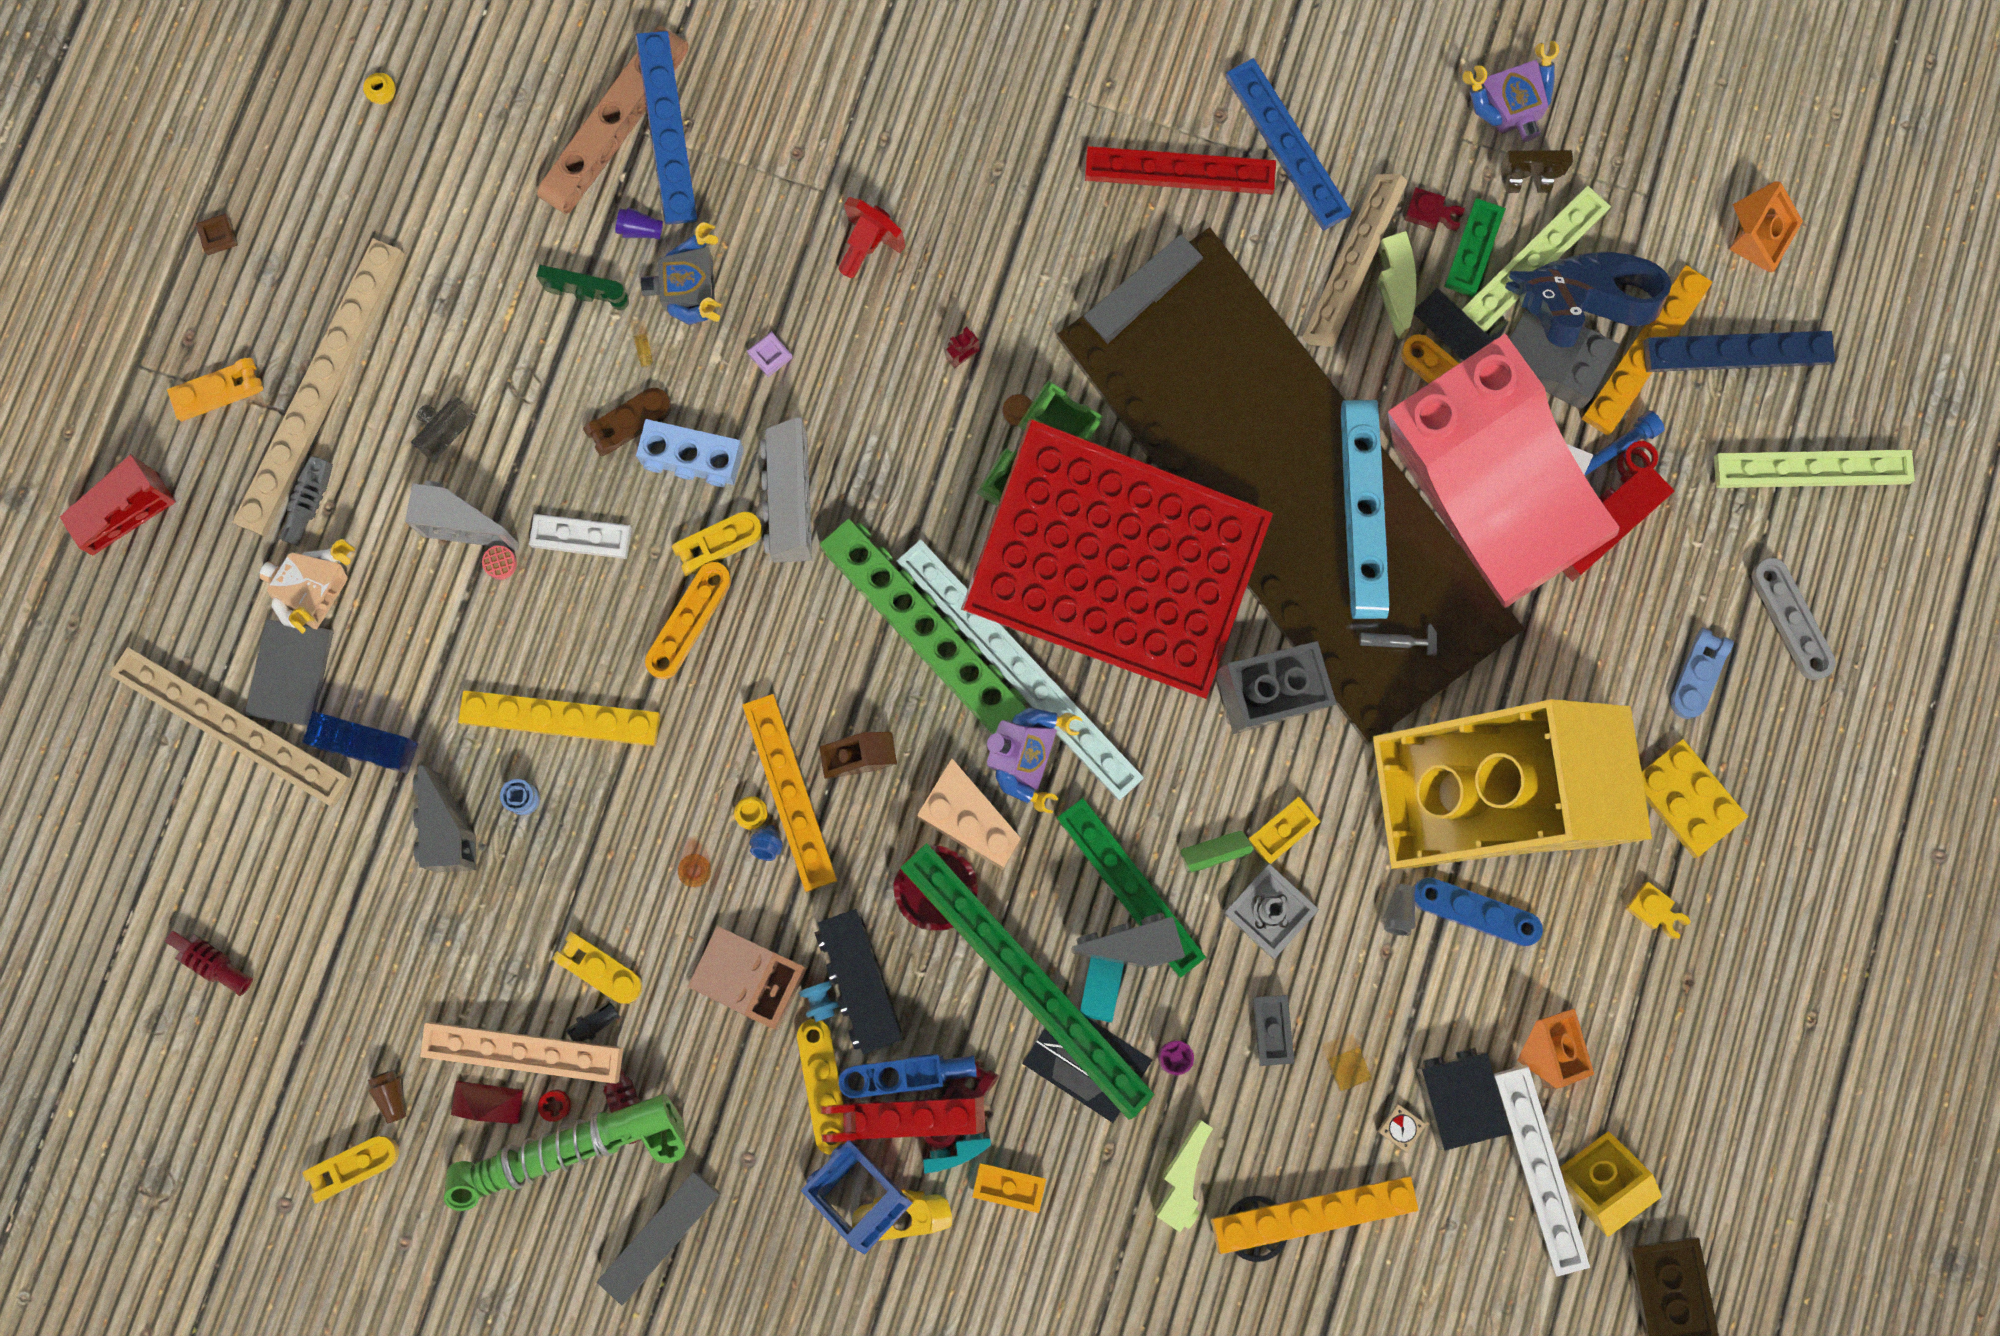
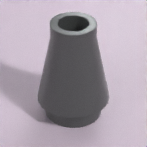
[1382,884,1416,936]

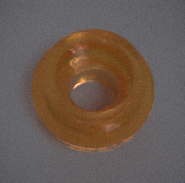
[678,854,711,888]

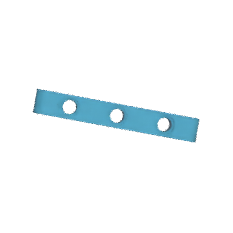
[1341,400,1389,619]

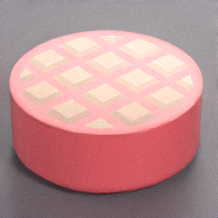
[482,545,517,580]

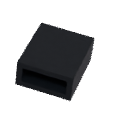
[1415,1047,1510,1151]

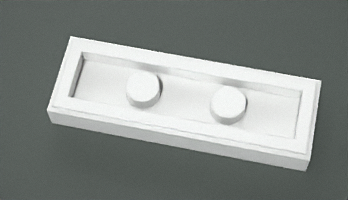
[529,514,632,559]

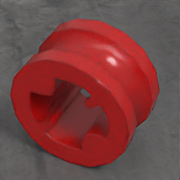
[538,1089,571,1122]

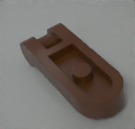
[583,388,671,456]

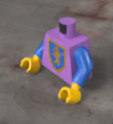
[1462,41,1559,142]
[987,708,1082,813]

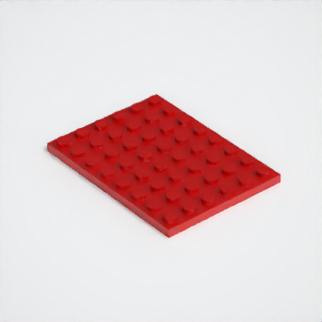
[961,419,1273,699]

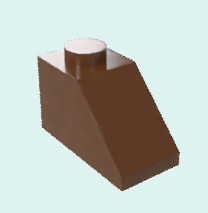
[819,732,897,779]

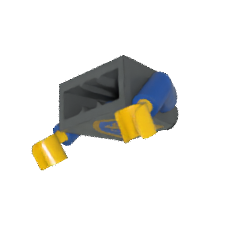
[641,222,722,325]

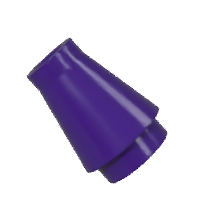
[615,207,663,240]

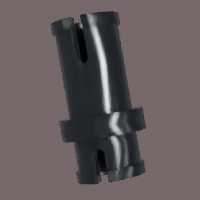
[566,999,621,1042]

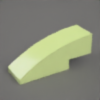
[1376,231,1417,340]

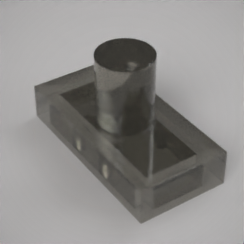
[411,395,477,463]

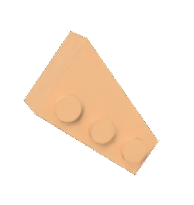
[917,759,1021,870]

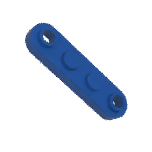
[1413,877,1543,946]

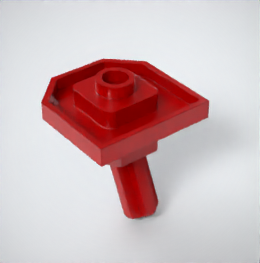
[839,197,906,278]

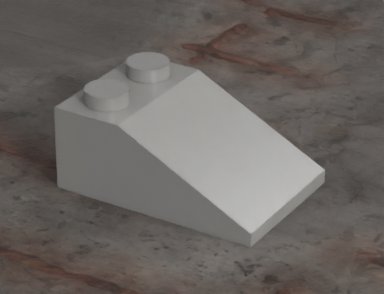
[405,481,519,550]

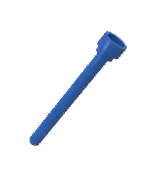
[1584,410,1665,476]

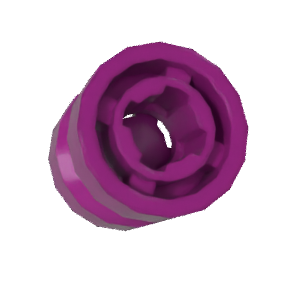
[1158,1041,1194,1075]

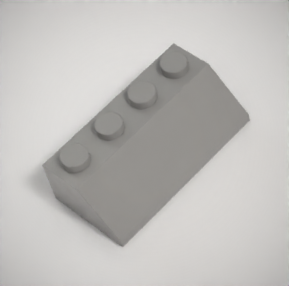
[760,417,812,563]

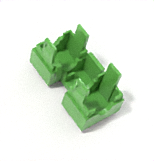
[976,381,1103,507]

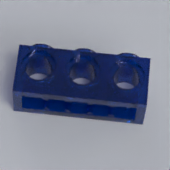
[302,711,418,774]

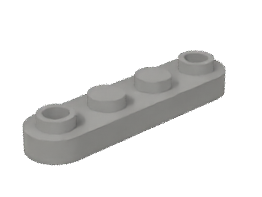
[1752,558,1836,680]

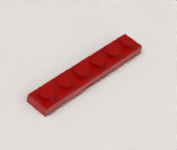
[1085,146,1276,195]

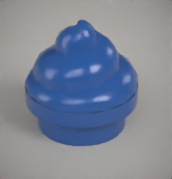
[749,825,783,861]

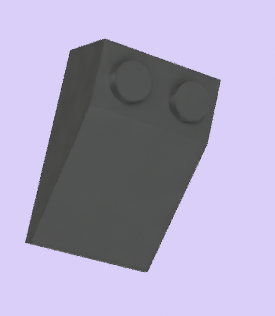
[1510,310,1620,410]
[1215,641,1336,734]

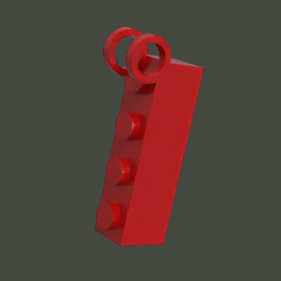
[1562,441,1675,582]
[821,1096,985,1142]

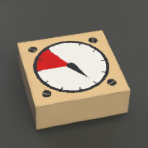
[1377,1104,1426,1153]

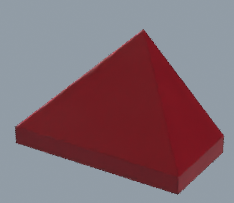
[451,1081,525,1124]

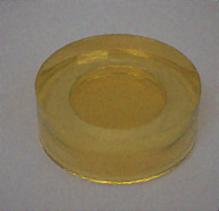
[633,334,653,367]

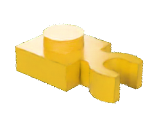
[1625,882,1691,939]

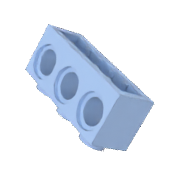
[636,419,744,487]

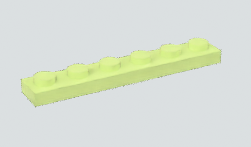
[1462,186,1611,332]
[1714,450,1915,488]

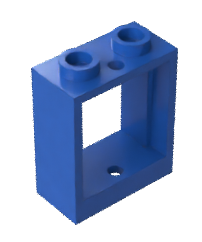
[801,1141,913,1255]

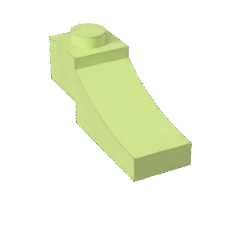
[1155,1119,1213,1233]

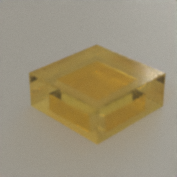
[1326,1047,1372,1091]

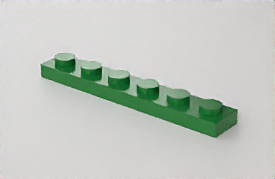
[1056,798,1207,979]

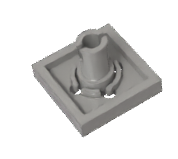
[1223,864,1319,959]

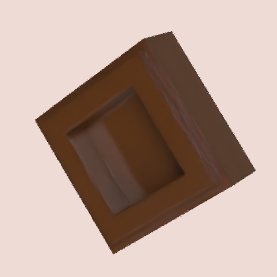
[195,213,238,255]

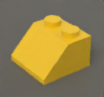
[1560,1131,1662,1237]

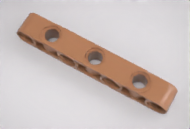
[537,25,689,214]

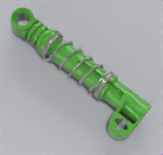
[444,1093,685,1211]

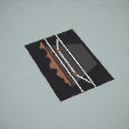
[1022,1017,1152,1123]

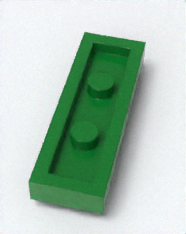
[1444,198,1506,298]

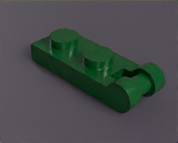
[536,264,629,310]

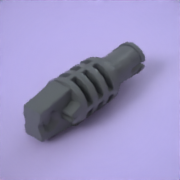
[278,456,333,546]

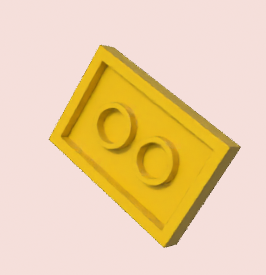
[1641,739,1748,858]

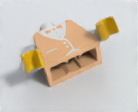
[259,539,356,634]

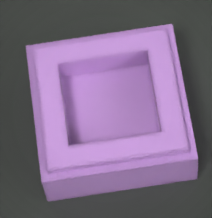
[747,331,792,377]

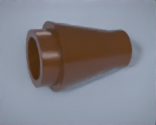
[367,1070,407,1124]

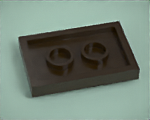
[1628,1237,1719,1336]

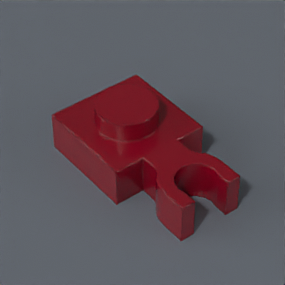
[1404,187,1465,232]
[946,326,980,369]

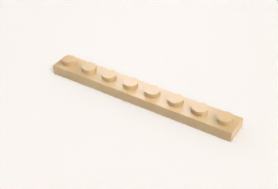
[109,647,352,807]

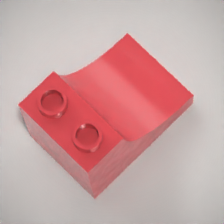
[1388,334,1619,608]

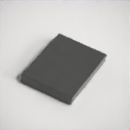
[245,619,334,727]

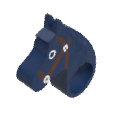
[1505,252,1671,348]

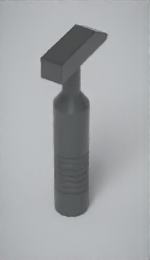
[1359,624,1437,657]

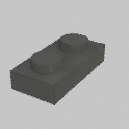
[1253,995,1294,1066]

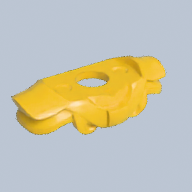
[852,1188,952,1241]

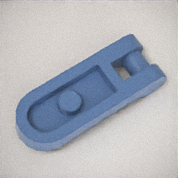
[1670,627,1734,719]

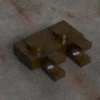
[1501,150,1573,193]

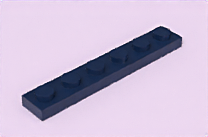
[1643,331,1835,372]

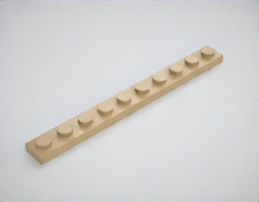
[232,239,405,537]

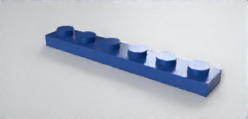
[636,31,697,225]
[1226,58,1352,231]

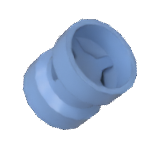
[500,779,540,815]

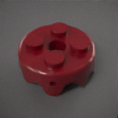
[893,846,978,932]

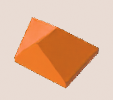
[1729,181,1803,272]
[1517,1008,1595,1089]

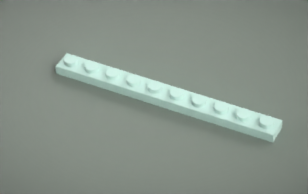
[897,540,1144,801]

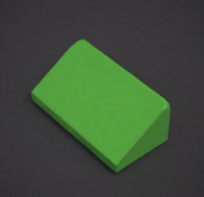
[1180,831,1253,874]

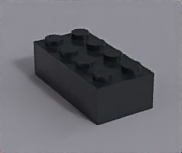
[814,909,905,1054]

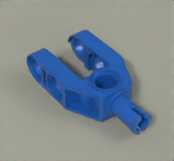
[839,1053,977,1098]

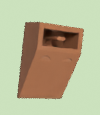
[688,926,808,1030]

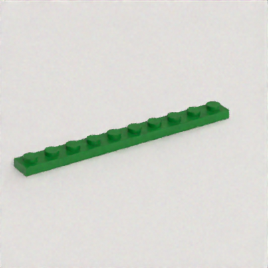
[900,843,1155,1120]

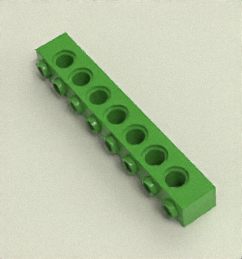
[819,518,1027,734]

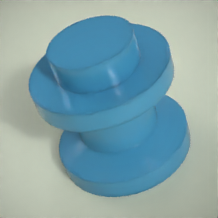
[799,981,839,1022]

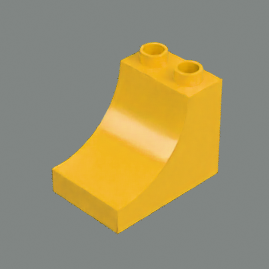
[1373,699,1652,869]

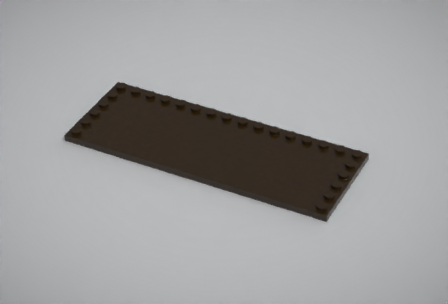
[1057,227,1524,745]

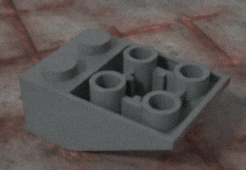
[413,765,477,873]
[1071,913,1185,969]

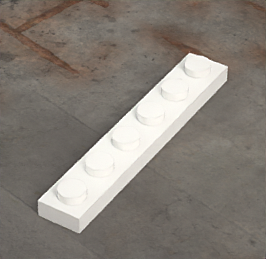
[1494,1065,1590,1277]

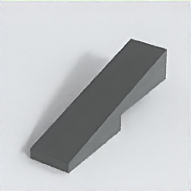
[1084,234,1203,344]
[596,1170,721,1306]

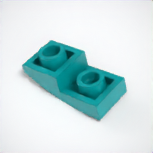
[1080,957,1124,1023]
[923,1132,991,1174]

